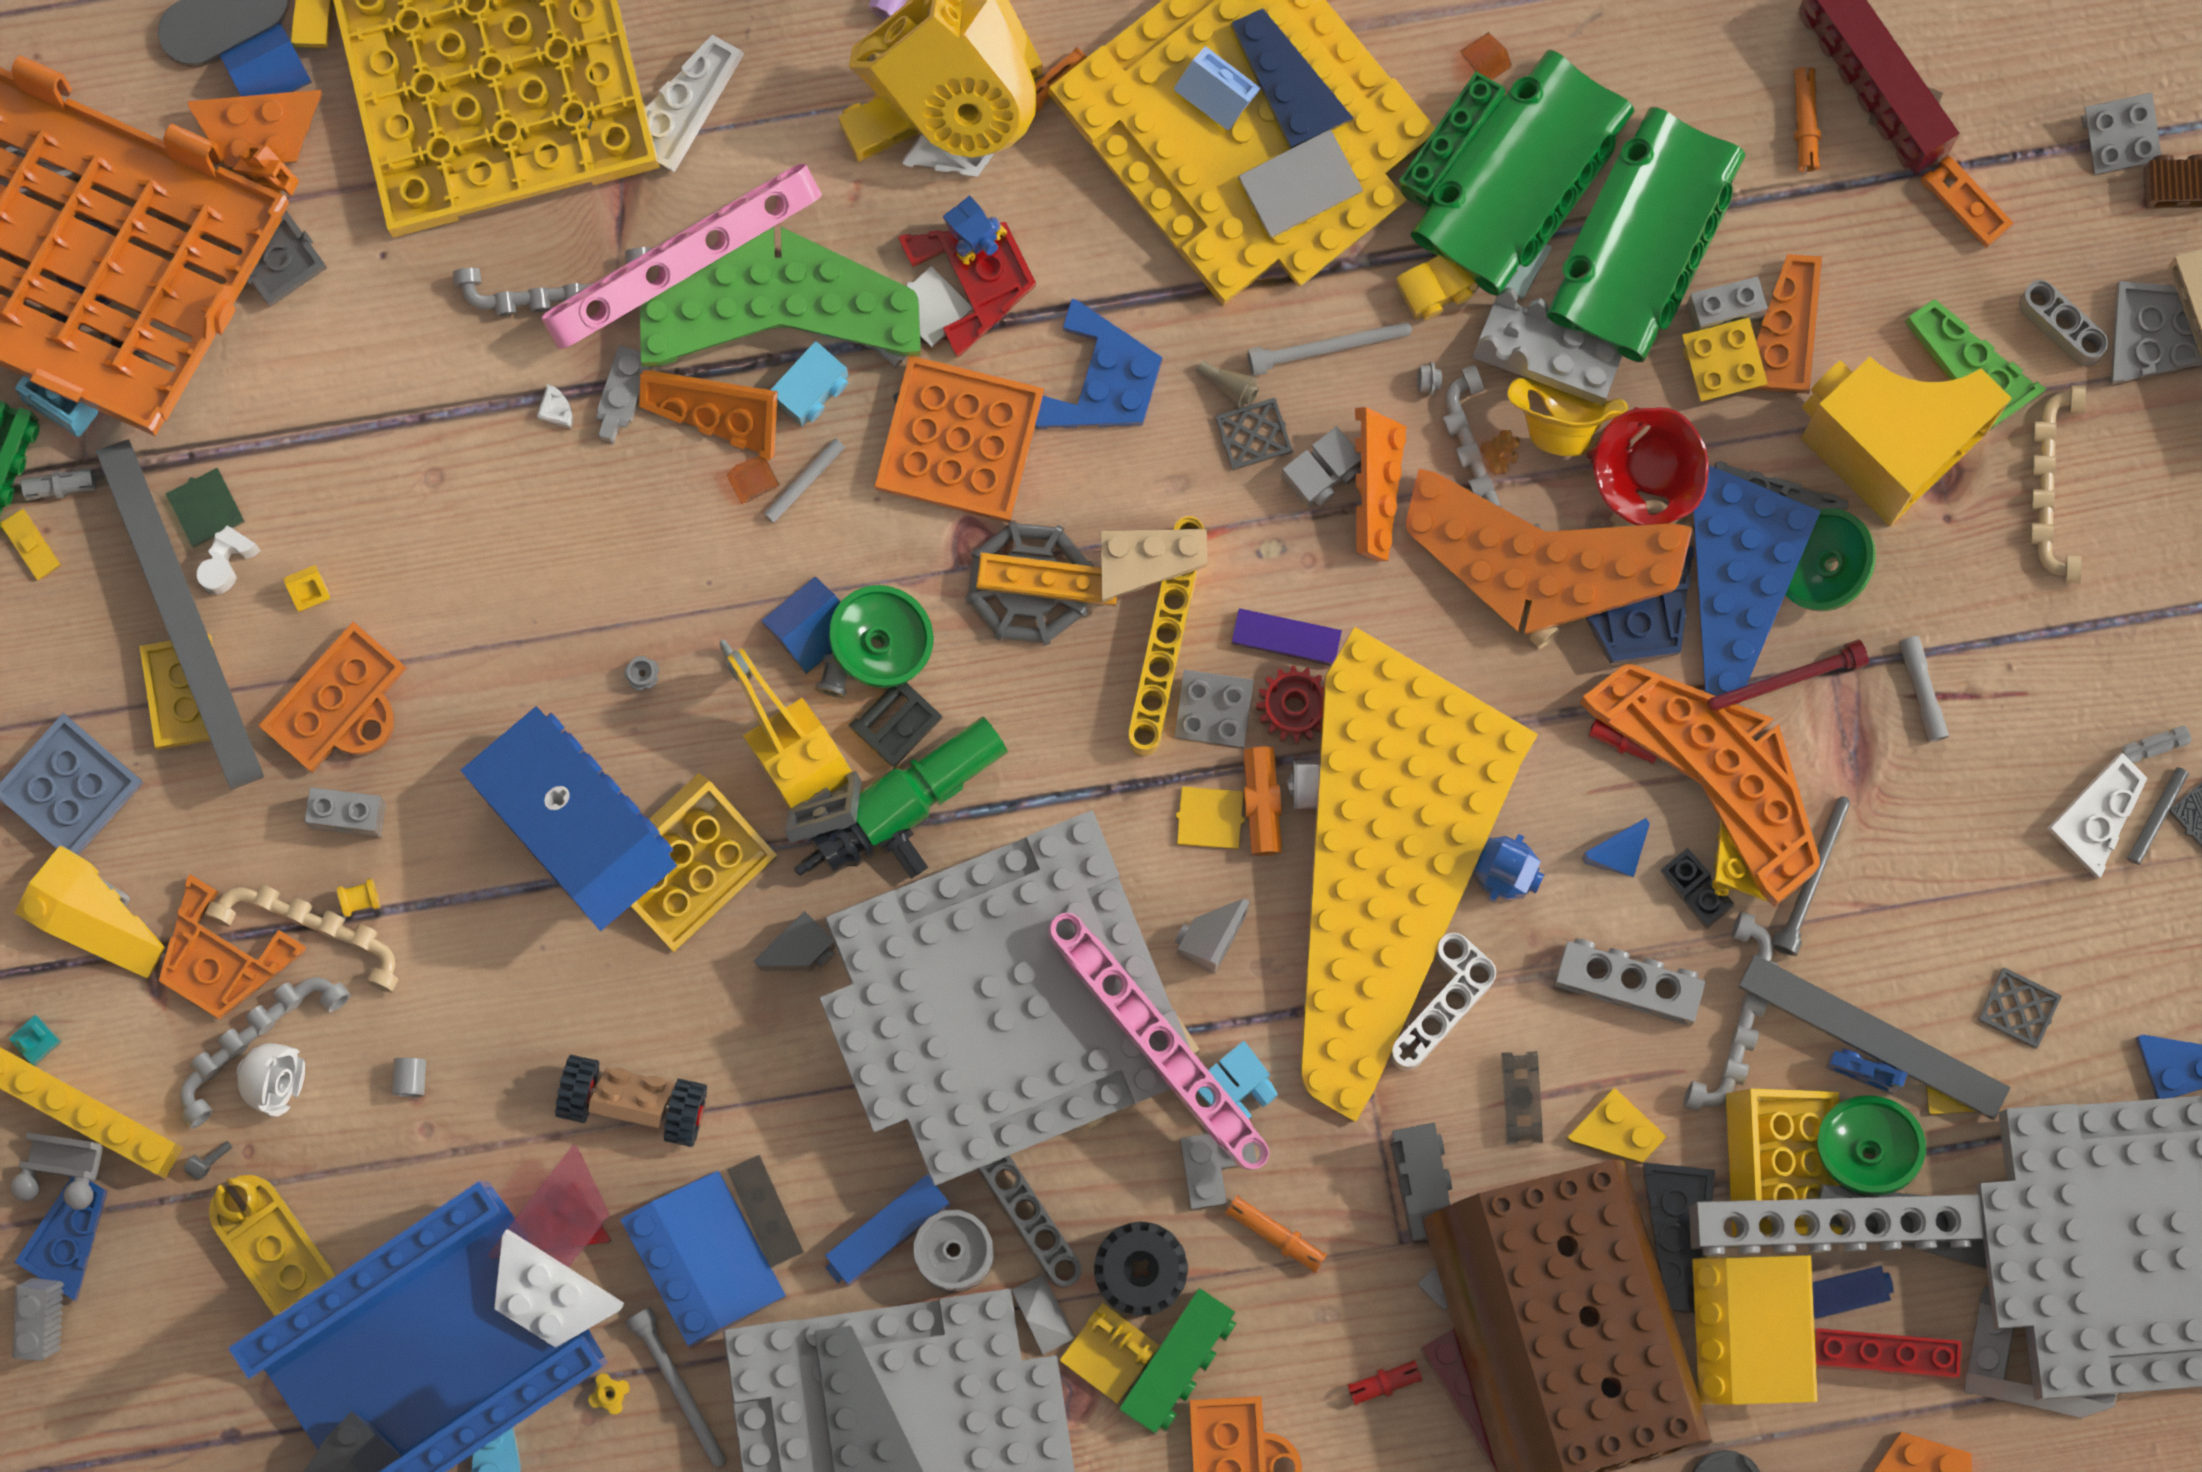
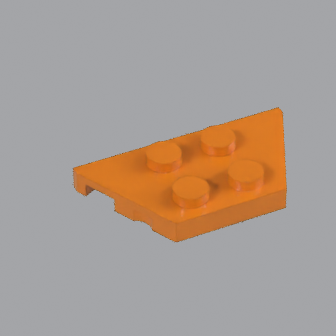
[188,90,322,168]

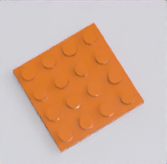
[875,356,1044,523]

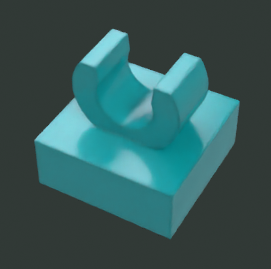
[9,1015,61,1066]

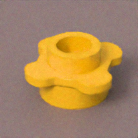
[588,1373,630,1415]

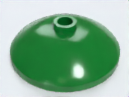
[1785,508,1876,612]
[828,585,934,688]
[1817,1095,1926,1196]

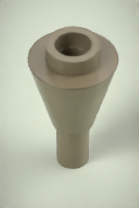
[1197,360,1259,408]

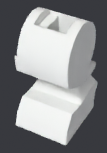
[197,525,261,595]

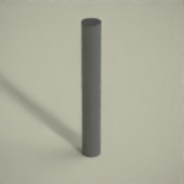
[2127,767,2189,865]

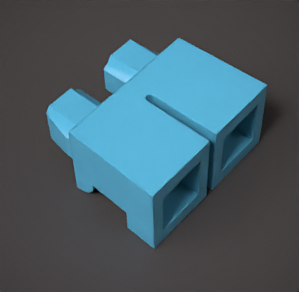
[1196,1041,1278,1120]

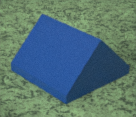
[220,23,312,97]
[761,576,840,674]

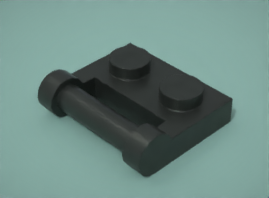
[848,682,943,768]

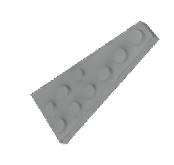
[2110,281,2202,385]

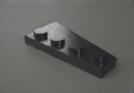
[1642,1162,1715,1313]

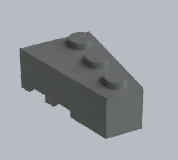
[1389,1122,1452,1243]

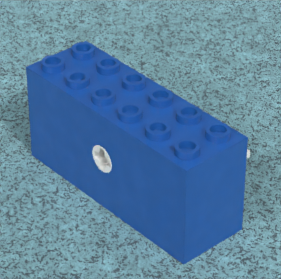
[460,706,677,932]

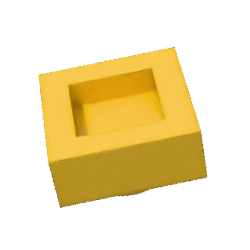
[283,565,331,612]

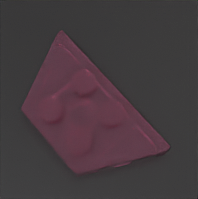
[488,1144,610,1268]

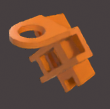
[232,143,299,196]

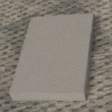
[1238,129,1363,239]

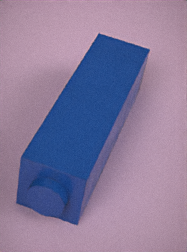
[825,1175,950,1286]

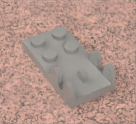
[1472,287,1622,406]

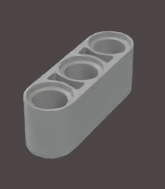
[2019,280,2108,366]

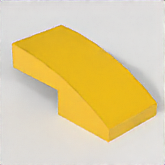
[291,0,333,48]

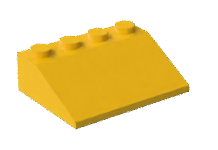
[630,773,777,952]
[1726,1089,1843,1237]
[1693,1255,1817,1405]

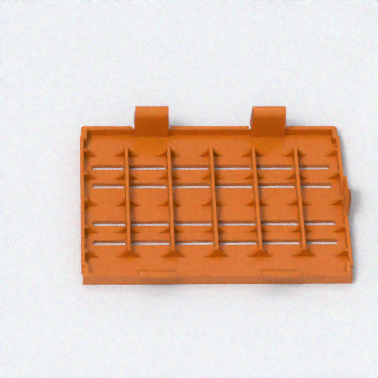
[0,55,289,436]

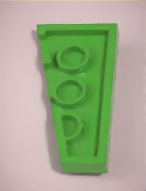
[1905,299,2046,430]

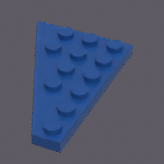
[1694,465,1821,705]

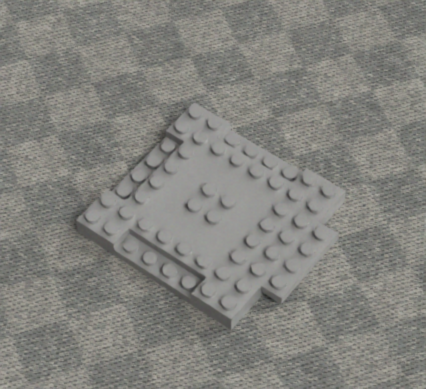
[819,810,1190,1186]
[1977,1096,2202,1401]
[723,1289,1075,1472]

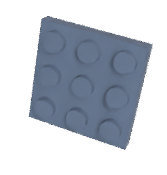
[0,713,144,855]

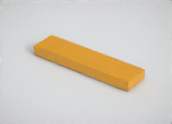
[976,553,1117,607]

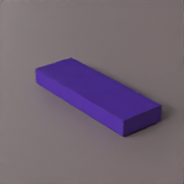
[1231,608,1342,665]

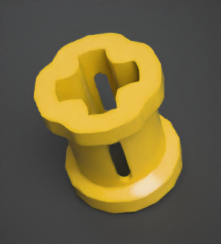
[337,878,380,917]

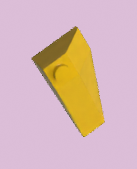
[14,845,165,979]

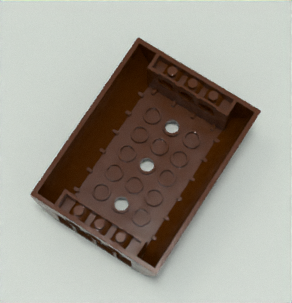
[1422,1159,1713,1472]

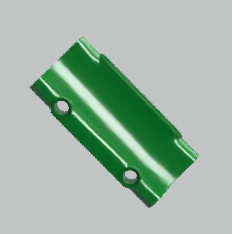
[1410,50,1635,296]
[1546,107,1746,363]

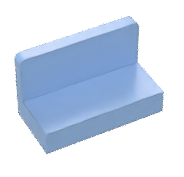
[1174,46,1261,130]

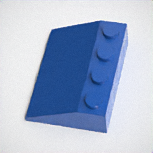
[620,1170,786,1349]

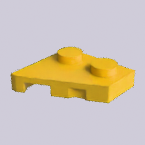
[1566,1088,1667,1164]

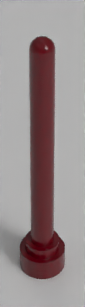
[1707,639,1869,711]

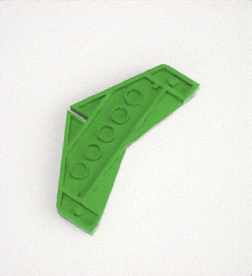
[640,227,921,367]

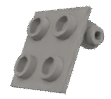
[2081,92,2161,175]
[1174,669,1254,748]

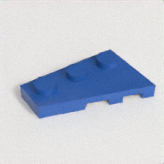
[15,1177,108,1301]

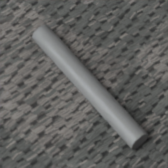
[764,438,845,523]

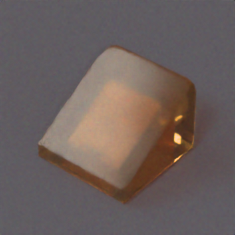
[1461,32,1512,80]
[727,456,780,504]

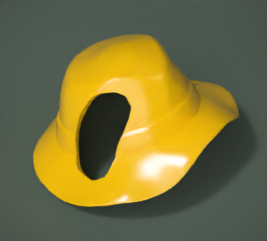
[1508,378,1628,456]

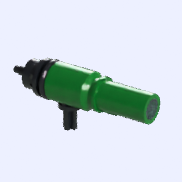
[794,716,1008,879]

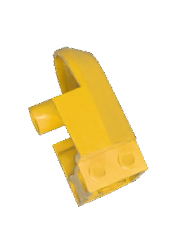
[849,0,1036,158]

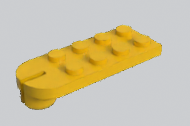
[209,1175,337,1316]

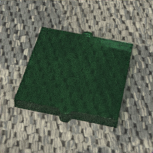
[166,468,245,548]

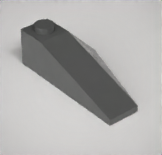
[303,1411,402,1472]

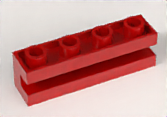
[1814,1328,1962,1380]

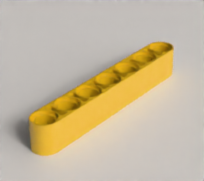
[1129,516,1204,756]

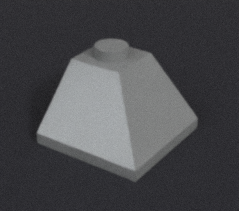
[1175,898,1250,974]

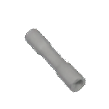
[1899,636,1949,742]

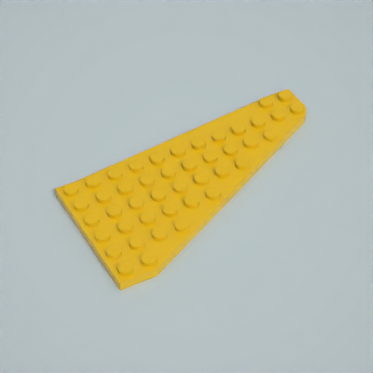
[1300,626,1538,1122]

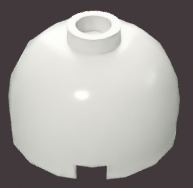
[237,1043,305,1117]

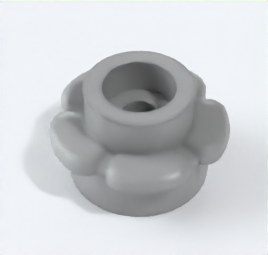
[1417,362,1442,396]
[625,656,659,690]

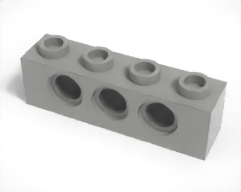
[1553,938,1706,1026]

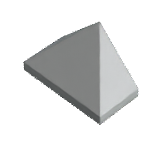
[1012,1274,1075,1355]

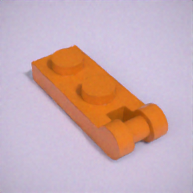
[1921,155,2014,249]

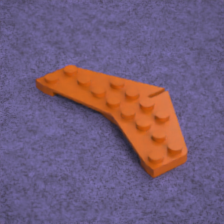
[1406,469,1692,635]
[1580,664,1820,907]

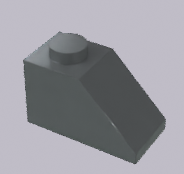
[754,911,836,971]

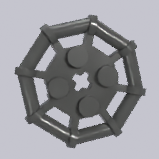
[965,520,1093,646]

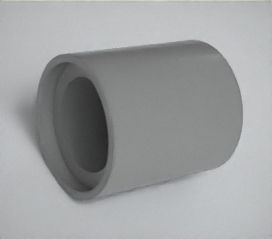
[392,1058,426,1097]

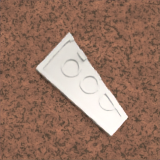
[645,35,744,173]

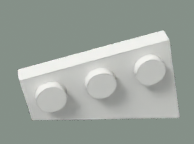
[2047,753,2147,879]

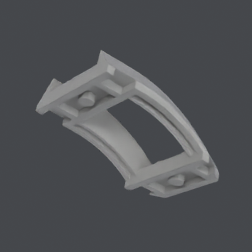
[1965,1286,2117,1419]

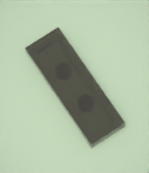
[727,1155,804,1268]

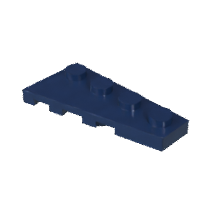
[1230,8,1354,149]

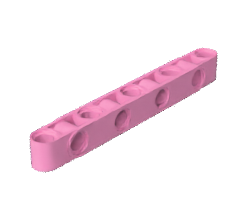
[541,163,822,349]
[1048,913,1269,1170]

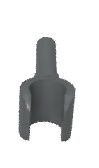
[184,1141,233,1180]

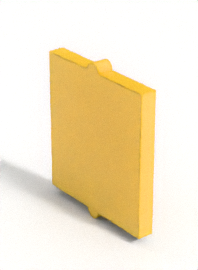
[1176,786,1245,850]

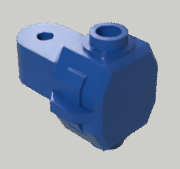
[1472,834,1545,903]

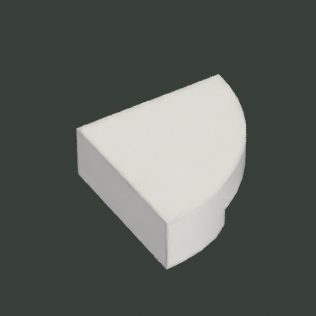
[537,384,573,429]

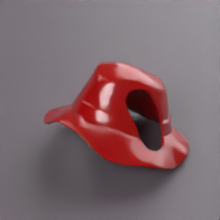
[1593,407,1709,526]

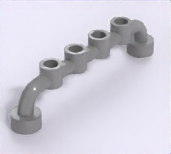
[452,247,652,316]
[1443,364,1541,529]
[1683,911,1778,1112]
[180,977,351,1129]

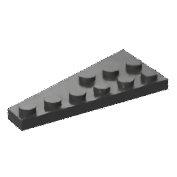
[814,1326,923,1472]

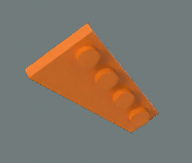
[1752,254,1822,394]
[639,370,778,461]
[1355,407,1407,562]

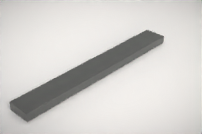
[1738,955,2011,1120]

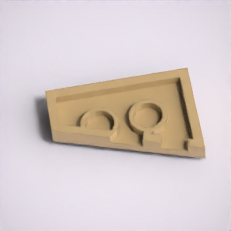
[1101,529,1207,603]

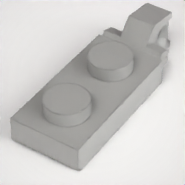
[596,345,650,444]

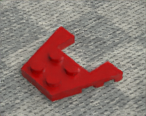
[898,222,1036,358]

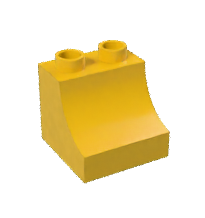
[1801,356,2012,526]

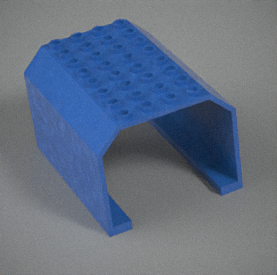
[228,1181,608,1472]

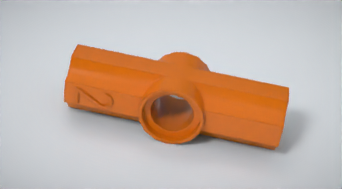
[1243,746,1282,856]

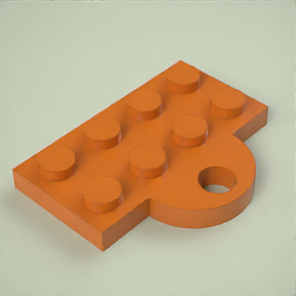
[258,621,407,773]
[1189,1396,1302,1472]

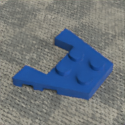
[1035,299,1162,429]

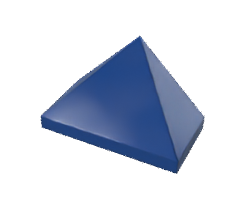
[1582,818,1650,877]

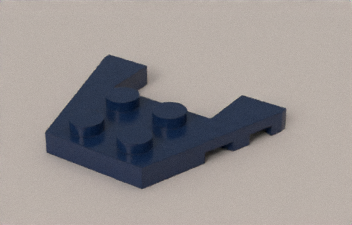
[1585,546,1694,664]

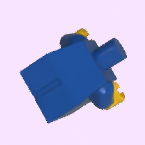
[943,195,1007,264]

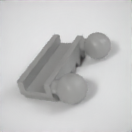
[10,1132,104,1210]

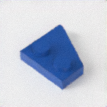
[2135,1035,2202,1099]
[1826,1049,1908,1094]

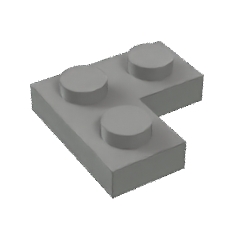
[1180,1134,1256,1210]

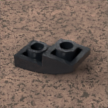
[1661,848,1734,929]

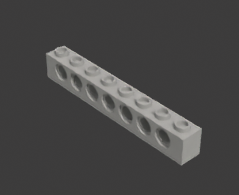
[1689,1195,1984,1255]

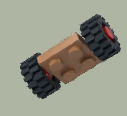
[555,1054,707,1147]

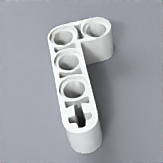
[1391,933,1496,1071]

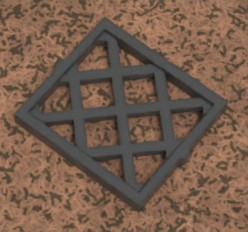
[1215,398,1293,470]
[1978,967,2062,1049]

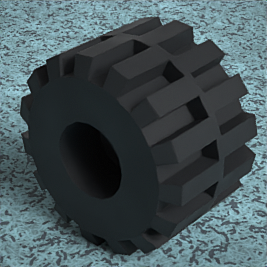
[1094,1221,1188,1316]

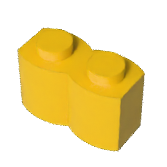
[1396,256,1477,320]

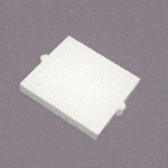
[907,266,973,348]

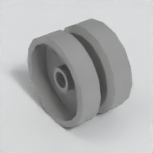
[914,1210,994,1292]

